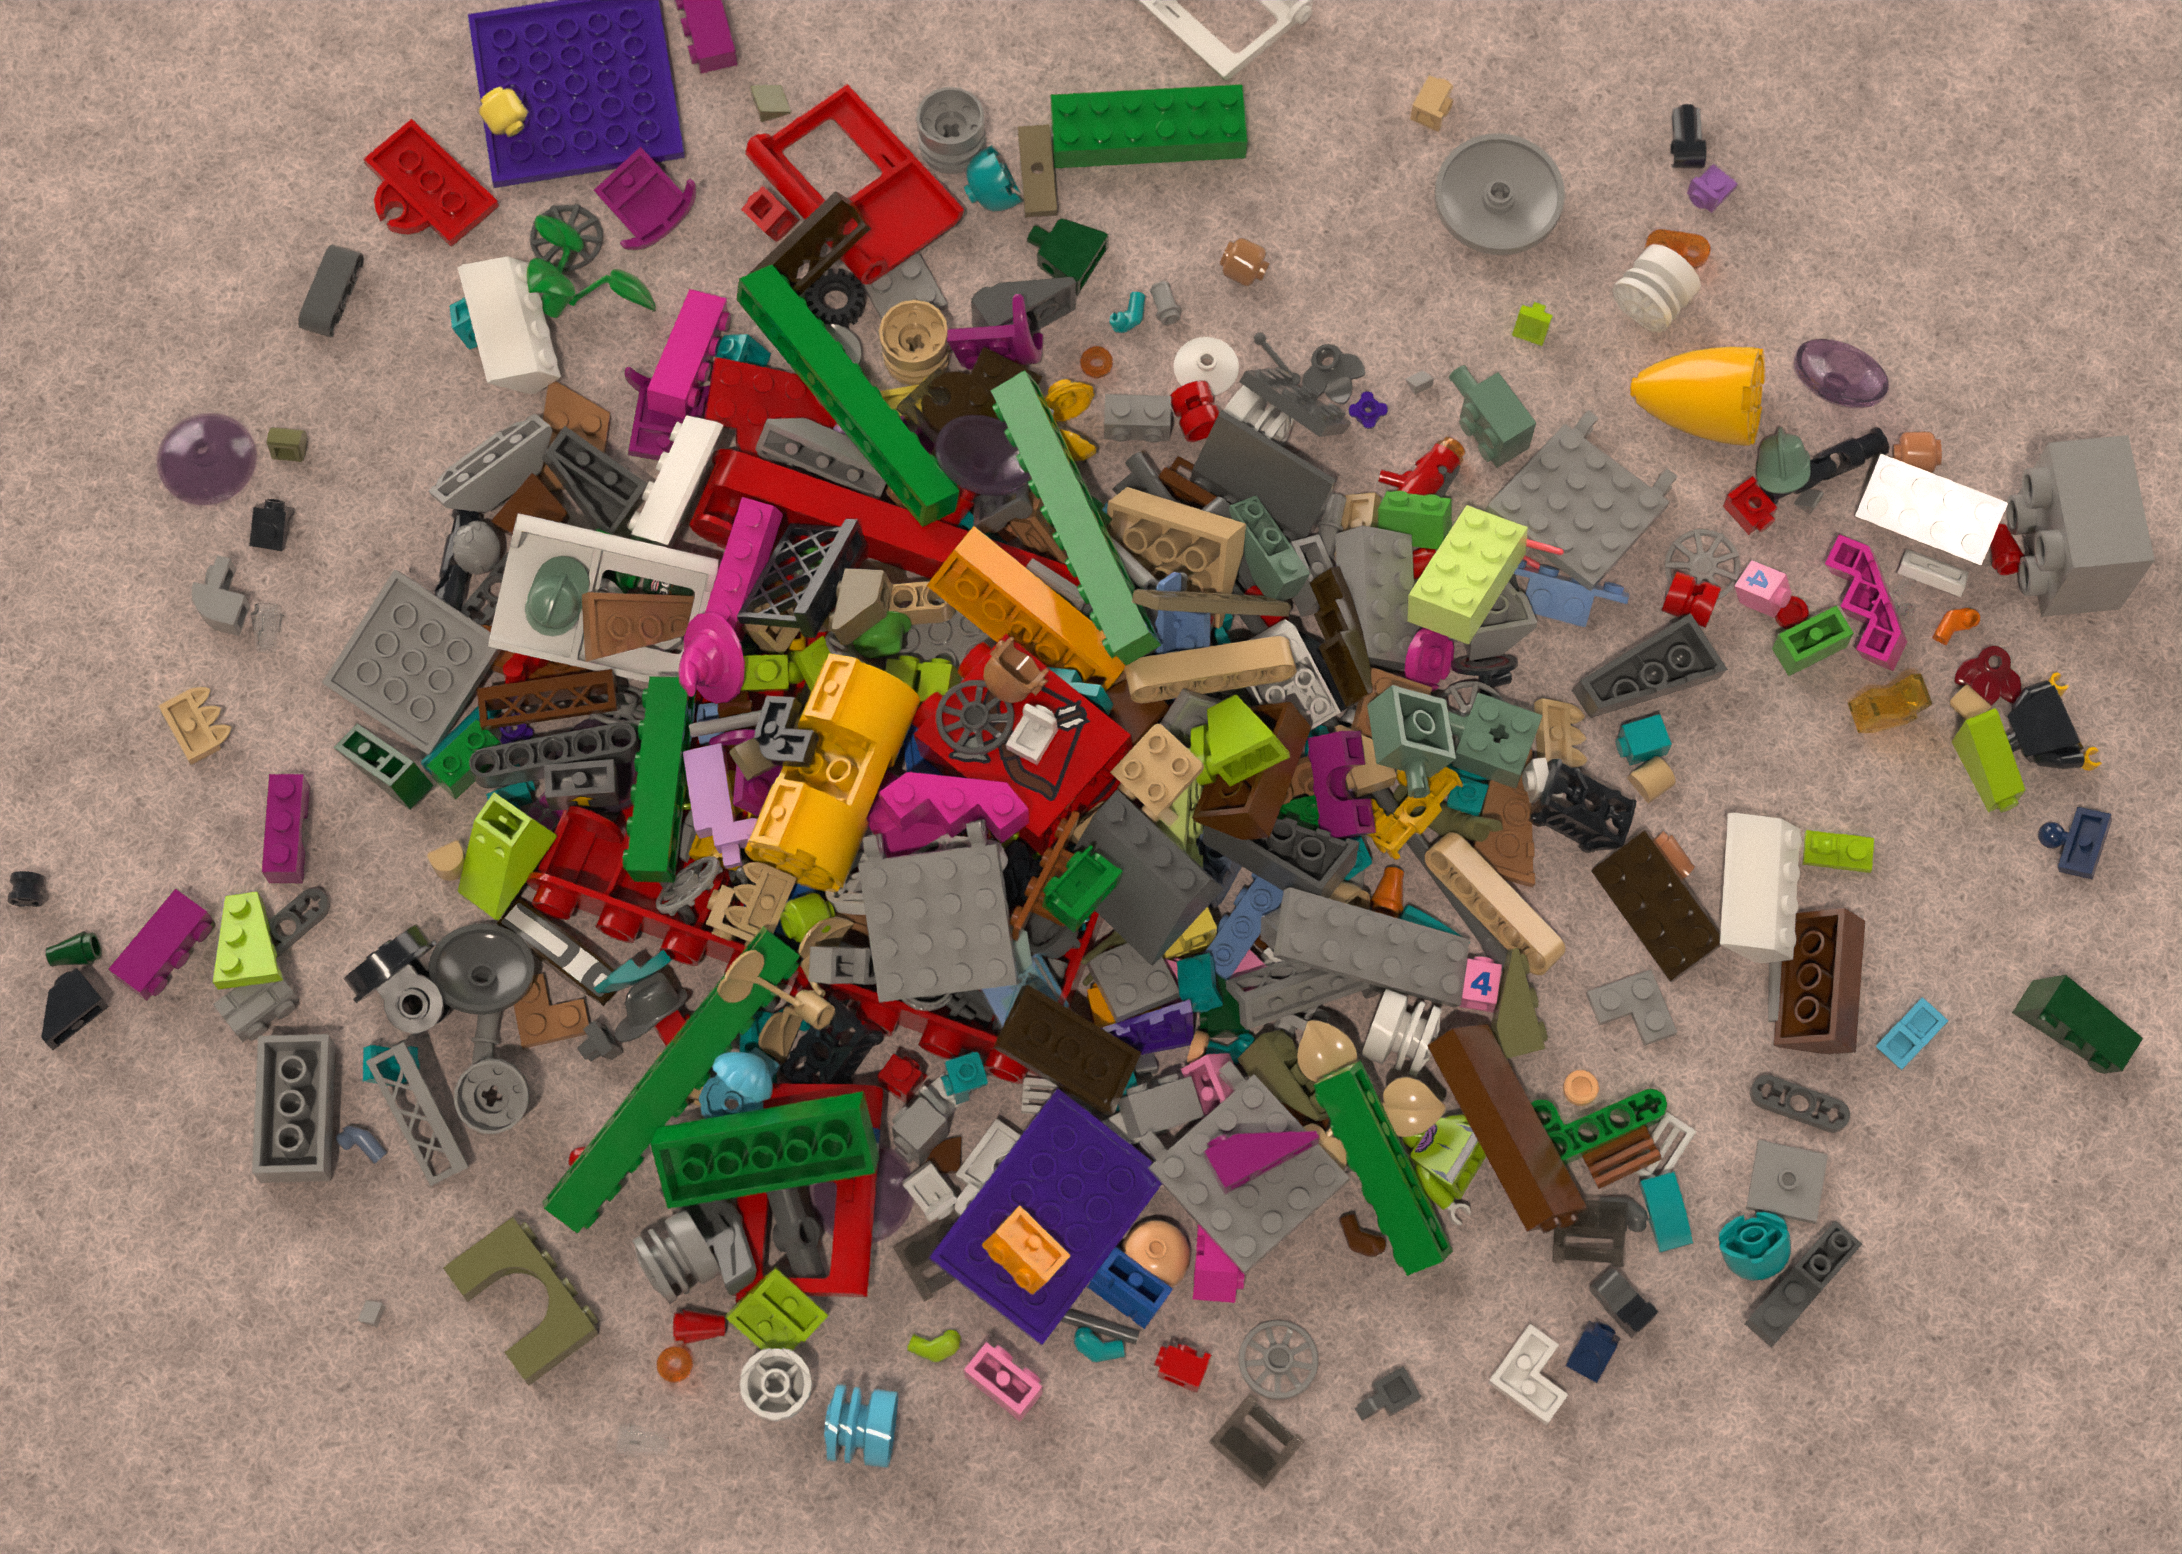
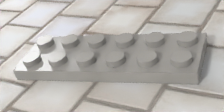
[1274,888,1470,1008]

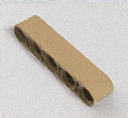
[787,581,956,632]
[1124,636,1297,703]
[1425,832,1565,975]

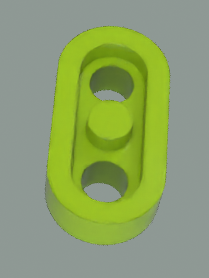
[1191,724,1219,786]

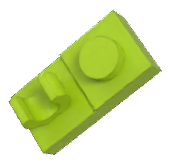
[1802,830,1874,873]

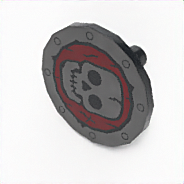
[1451,654,1518,697]

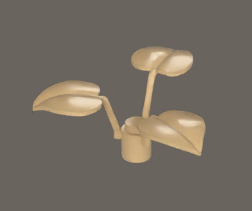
[717,917,854,1063]
[1297,1020,1446,1170]

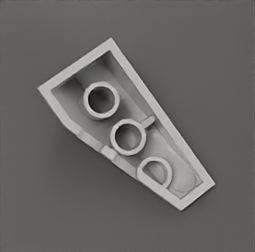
[1463,581,1537,661]

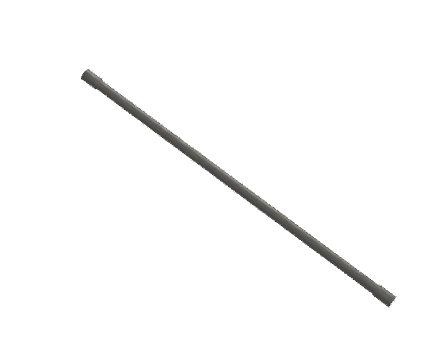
[1125,452,1508,972]

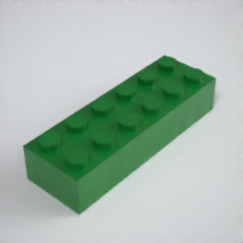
[1050,84,1247,169]
[650,1091,879,1209]

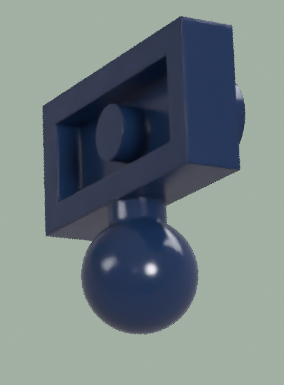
[2038,807,2112,880]

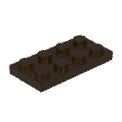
[1591,830,1722,982]
[993,984,1141,1115]

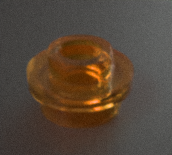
[1080,346,1113,378]
[656,1346,693,1383]

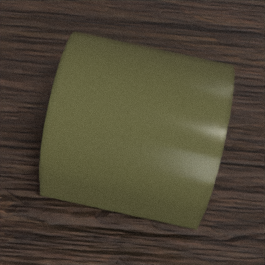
[266,427,307,462]

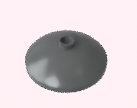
[429,924,534,1015]

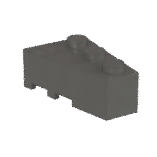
[542,426,647,535]

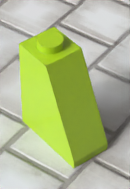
[1207,695,1290,786]
[1952,708,2026,813]

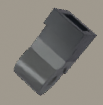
[1589,1268,1659,1339]

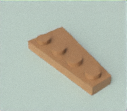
[582,592,694,662]
[1472,741,1535,887]

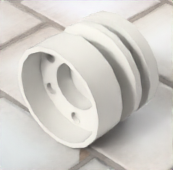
[1612,244,1701,333]
[1223,385,1296,447]
[1361,988,1442,1077]

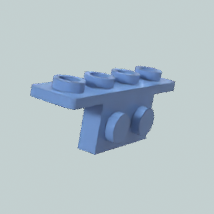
[1514,559,1629,628]
[1155,572,1211,705]
[1204,876,1283,980]

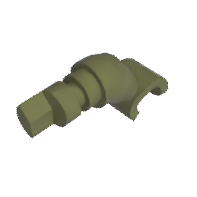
[1393,785,1503,842]

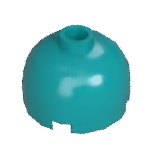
[964,145,1023,212]
[1719,1212,1791,1281]

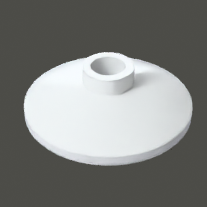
[1174,337,1239,396]

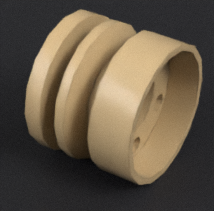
[879,300,951,386]

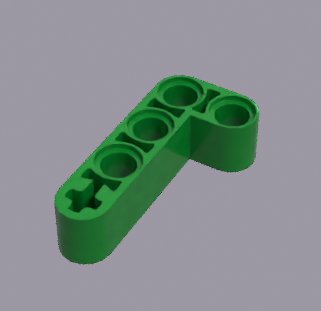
[1531,1089,1667,1165]

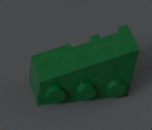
[2012,974,2143,1074]

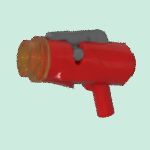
[1378,437,1466,498]

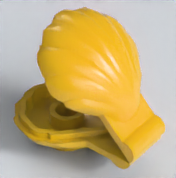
[1045,379,1097,461]

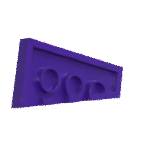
[1101,999,1194,1055]

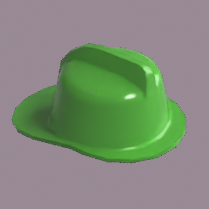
[853,611,911,658]

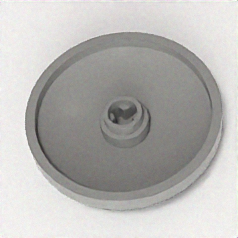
[1434,133,1565,255]

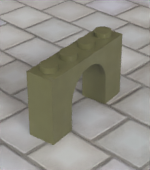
[443,1217,599,1386]

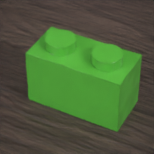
[1378,491,1452,549]
[1772,605,1854,676]

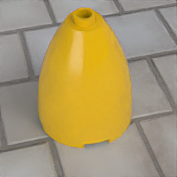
[1630,346,1765,446]

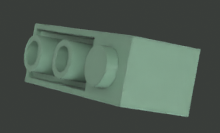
[1229,496,1310,601]

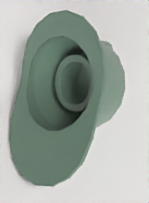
[1757,427,1811,494]
[525,556,589,637]

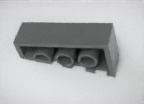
[1572,613,1728,718]

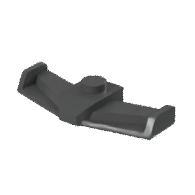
[659,1188,757,1295]

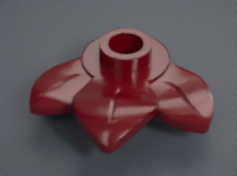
[1954,646,2021,706]

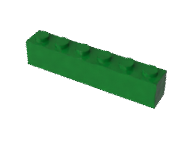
[623,676,697,883]
[1314,1061,1453,1276]

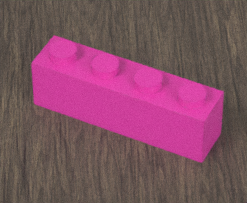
[647,289,731,419]
[705,497,783,642]

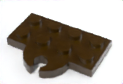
[921,347,1043,493]

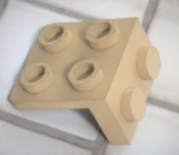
[1111,724,1204,827]
[706,885,755,947]

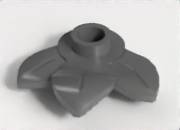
[1302,344,1365,405]

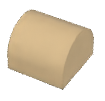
[1949,684,1993,720]
[1627,756,1676,804]
[427,840,466,881]

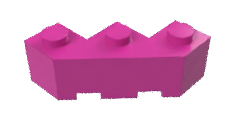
[1825,534,1908,671]
[879,772,1029,844]
[1193,1225,1245,1303]

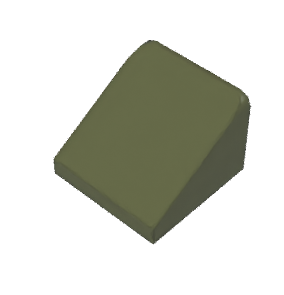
[750,85,791,122]

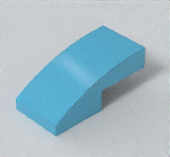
[1875,997,1948,1070]

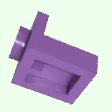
[1687,164,1738,213]

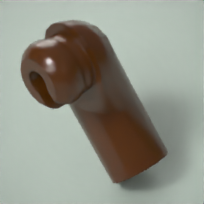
[1339,1214,1386,1257]

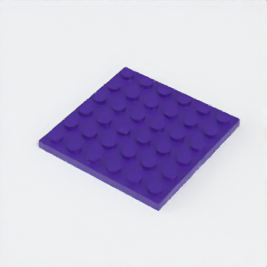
[468,0,685,188]

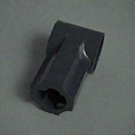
[1670,104,1707,168]

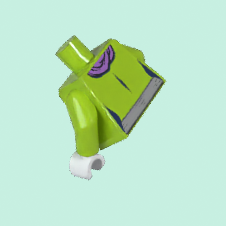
[1402,1114,1486,1226]

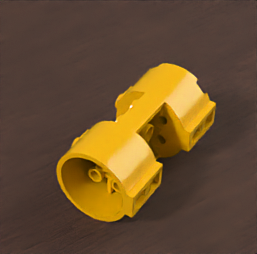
[745,653,920,892]

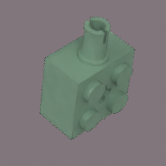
[1449,365,1536,468]
[1367,685,1456,798]
[1448,693,1543,789]

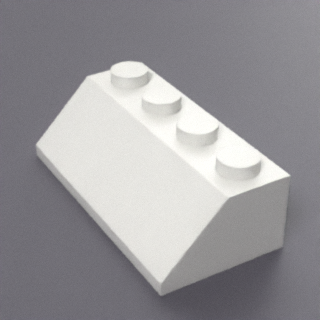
[458,256,561,394]
[628,415,723,549]
[1720,813,1802,963]

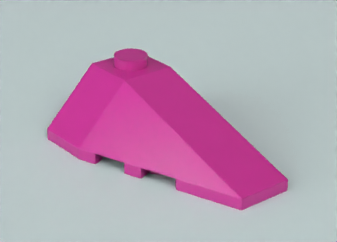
[866,769,947,858]

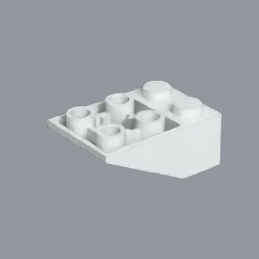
[1246,619,1341,730]

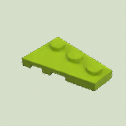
[213,891,283,990]

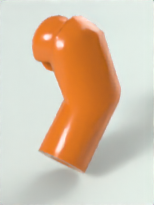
[1932,608,1980,645]

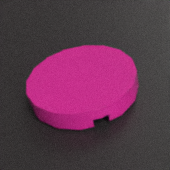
[1405,627,1454,692]

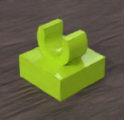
[1512,301,1553,346]

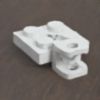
[955,1119,1021,1219]

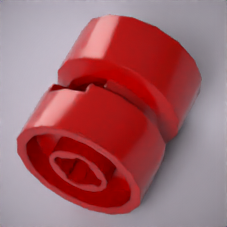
[1170,381,1220,442]
[1662,571,1721,628]

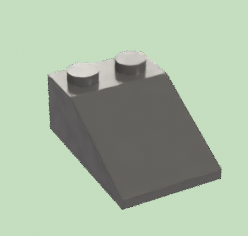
[971,277,1076,334]

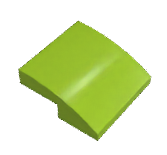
[726,1268,828,1351]

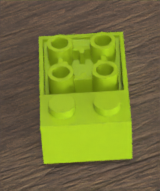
[457,792,557,921]

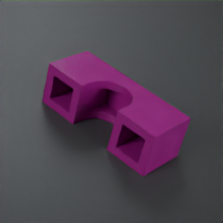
[1307,731,1376,840]
[262,774,310,884]

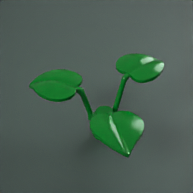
[527,215,656,318]

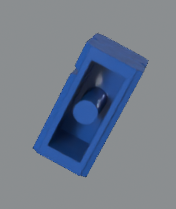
[1087,1247,1173,1329]

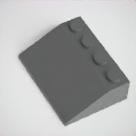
[1189,410,1336,543]
[1072,790,1224,966]

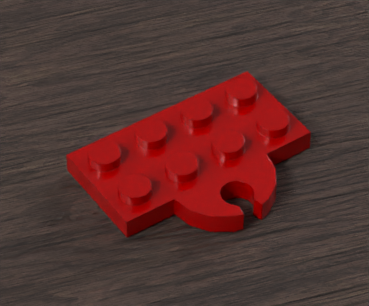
[363,119,499,247]
[704,357,837,459]

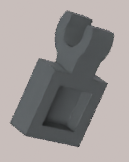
[1355,1366,1422,1421]

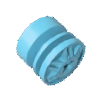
[824,1384,898,1468]

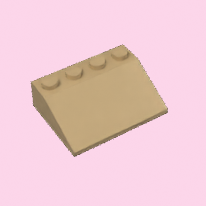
[1106,487,1246,629]

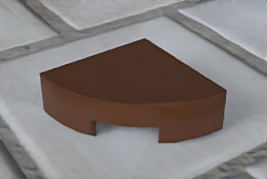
[926,1137,961,1174]

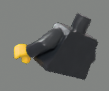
[2006,672,2102,771]

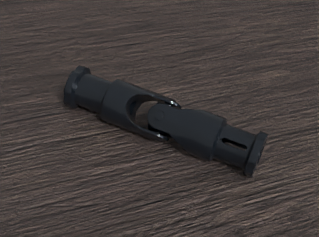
[1760,427,1890,504]
[434,509,482,612]

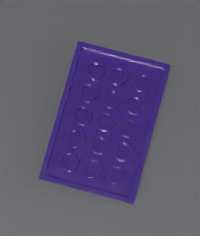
[928,1088,1162,1346]

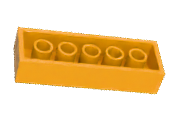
[926,526,1125,692]

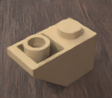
[1333,725,1397,798]

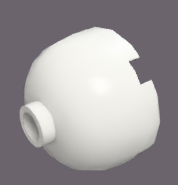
[740,1348,812,1422]

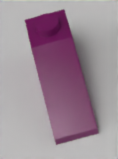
[1204,1131,1319,1195]

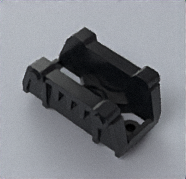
[1529,758,1637,853]
[780,990,886,1084]

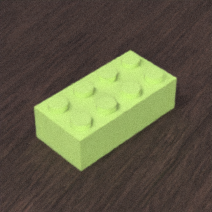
[1407,505,1528,644]

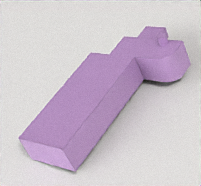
[683,743,757,869]

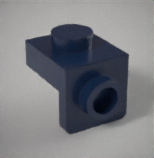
[1566,1321,1620,1383]

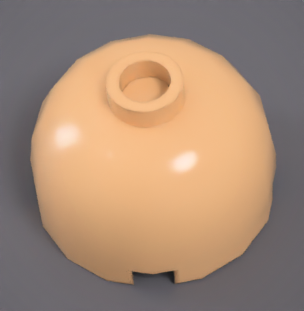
[1121,1220,1191,1288]

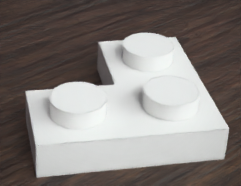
[1488,1324,1568,1426]

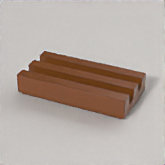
[1582,1126,1662,1189]

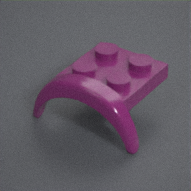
[593,147,697,251]
[947,294,1043,370]
[624,367,710,461]
[709,729,783,817]

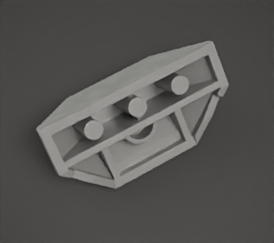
[429,414,552,513]
[755,418,886,500]

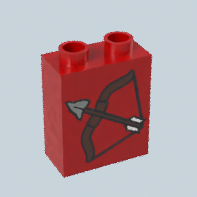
[912,634,1133,856]

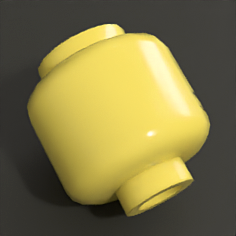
[479,87,528,137]

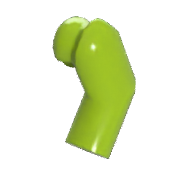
[907,1330,961,1362]

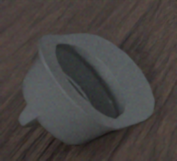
[1024,912,1081,959]
[615,972,688,1042]

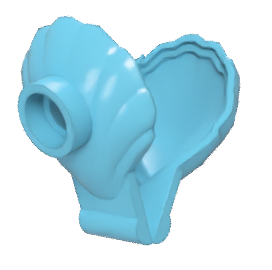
[699,1047,780,1119]

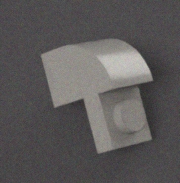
[192,555,250,636]

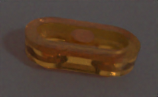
[1644,229,1711,269]

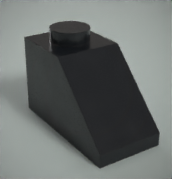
[41,968,109,1050]

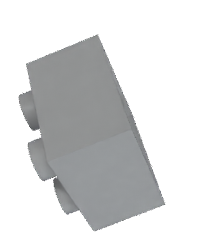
[2007,435,2155,617]

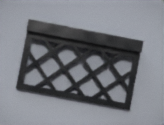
[737,519,867,638]

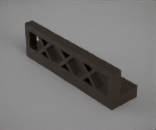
[747,191,871,296]

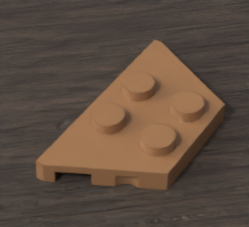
[537,381,611,493]

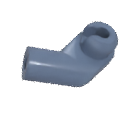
[336,1125,387,1164]

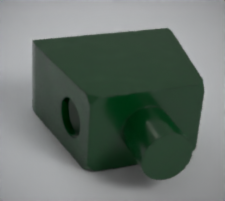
[1027,218,1109,296]

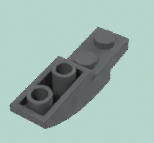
[1744,1220,1862,1348]

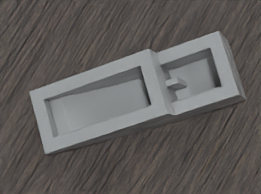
[809,946,876,984]

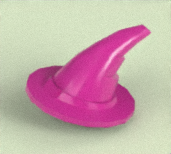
[678,612,745,704]

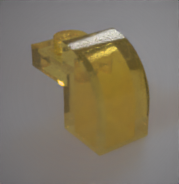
[1848,674,1932,733]

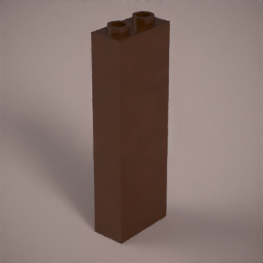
[1427,1024,1587,1233]

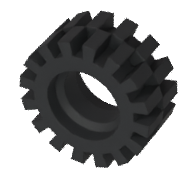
[805,268,865,329]

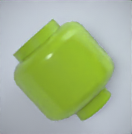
[780,893,835,943]

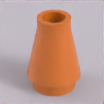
[1370,867,1404,918]

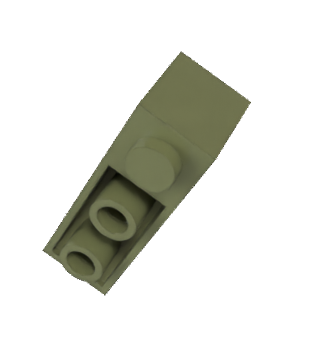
[1491,948,1548,1059]
[1238,1029,1329,1122]

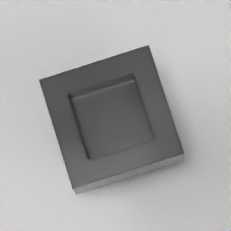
[577,1021,624,1062]

